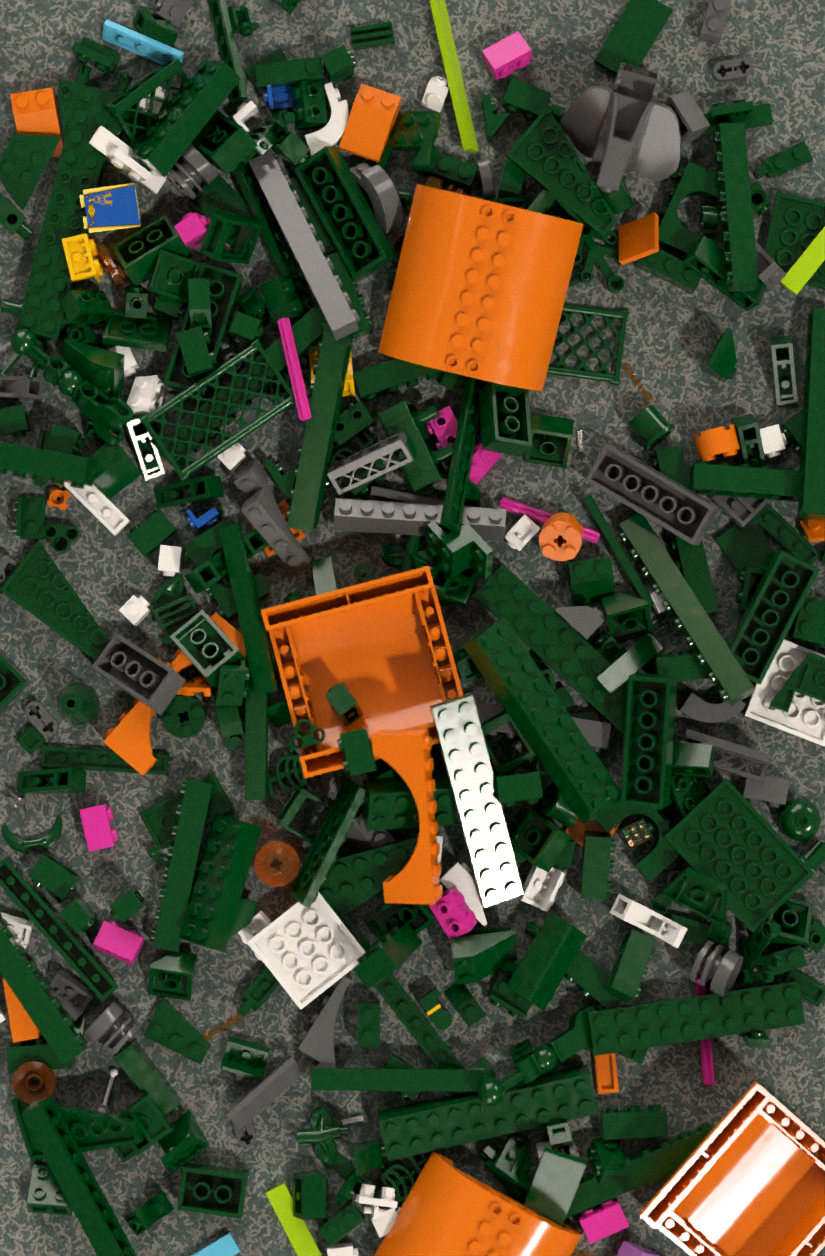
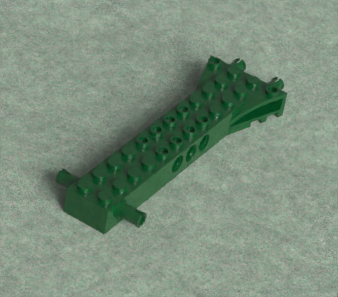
[1,64,141,343]

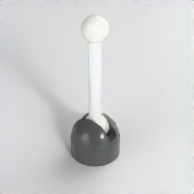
[94,1068,118,1114]

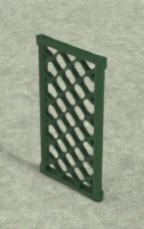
[547,303,629,385]
[140,338,296,482]

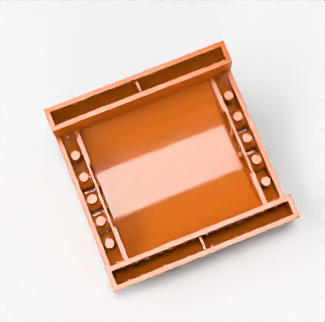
[378,184,583,391]
[261,566,464,778]
[639,1081,825,1256]
[374,1151,583,1256]

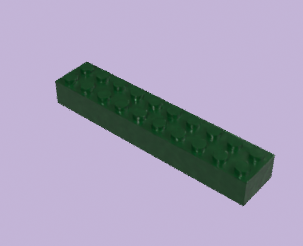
[473,564,628,737]
[463,617,622,824]
[378,1064,598,1161]

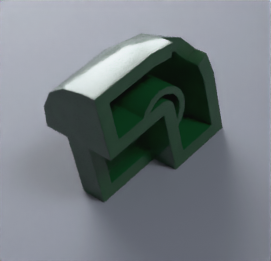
[431,564,480,608]

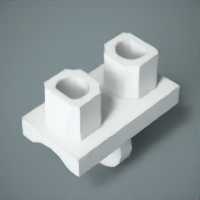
[355,1184,397,1221]

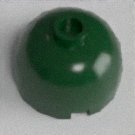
[777,798,821,841]

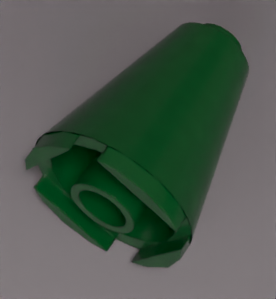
[57,683,100,725]

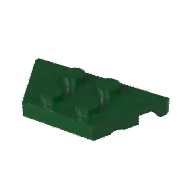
[0,134,61,210]

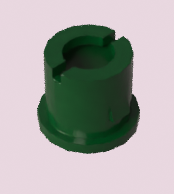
[597,175,635,216]
[629,405,676,451]
[538,782,578,827]

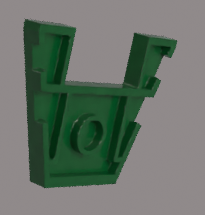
[366,111,441,170]
[769,652,825,712]
[648,867,727,946]

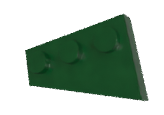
[143,997,211,1065]

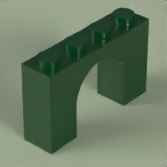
[659,161,720,256]
[182,519,272,619]
[596,790,680,882]

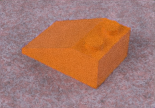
[339,83,401,163]
[10,88,64,158]

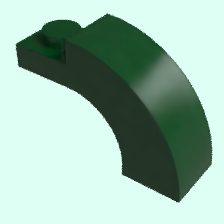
[212,686,245,751]

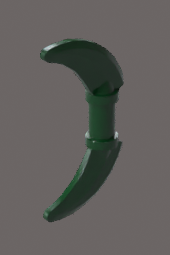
[2,815,63,853]

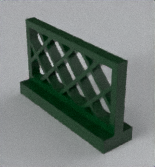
[105,59,188,147]

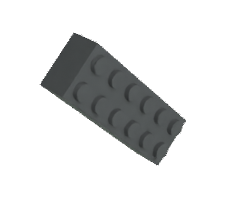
[585,443,720,545]

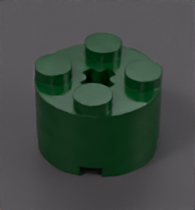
[162,695,207,738]

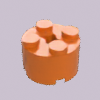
[692,424,740,462]
[539,512,584,561]

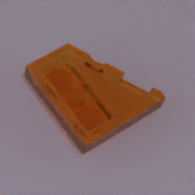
[96,243,126,288]

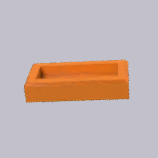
[594,1053,619,1094]

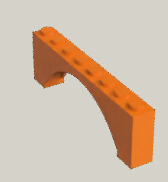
[104,612,246,776]
[372,729,443,905]

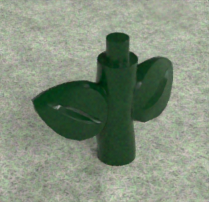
[380,535,438,573]
[297,1107,349,1166]

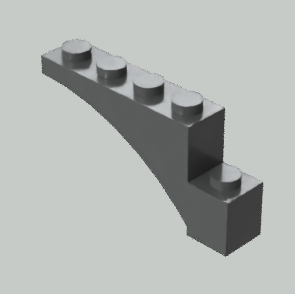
[234,460,311,574]
[298,974,352,1094]

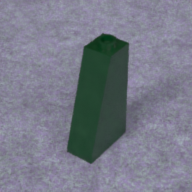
[114,1039,182,1116]

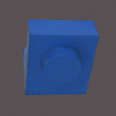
[264,85,293,111]
[186,507,221,530]

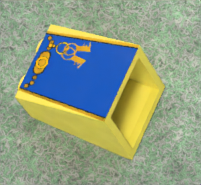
[80,183,141,233]

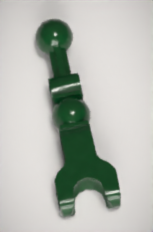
[10,329,133,445]
[477,1004,599,1106]

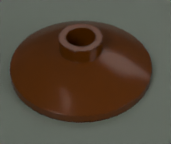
[12,1061,56,1104]

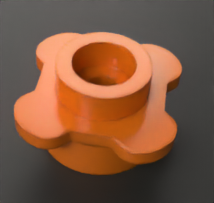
[47,487,71,511]

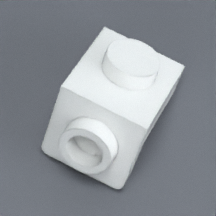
[421,76,449,113]
[232,101,258,134]
[504,514,540,551]

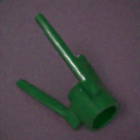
[0,340,47,380]

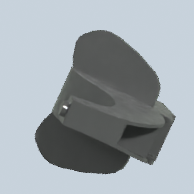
[559,63,681,193]

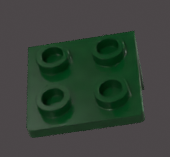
[664,775,710,821]
[159,1111,210,1171]
[27,1162,73,1216]

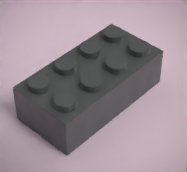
[91,633,186,715]

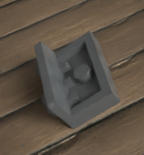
[151,0,194,28]
[49,969,95,1021]

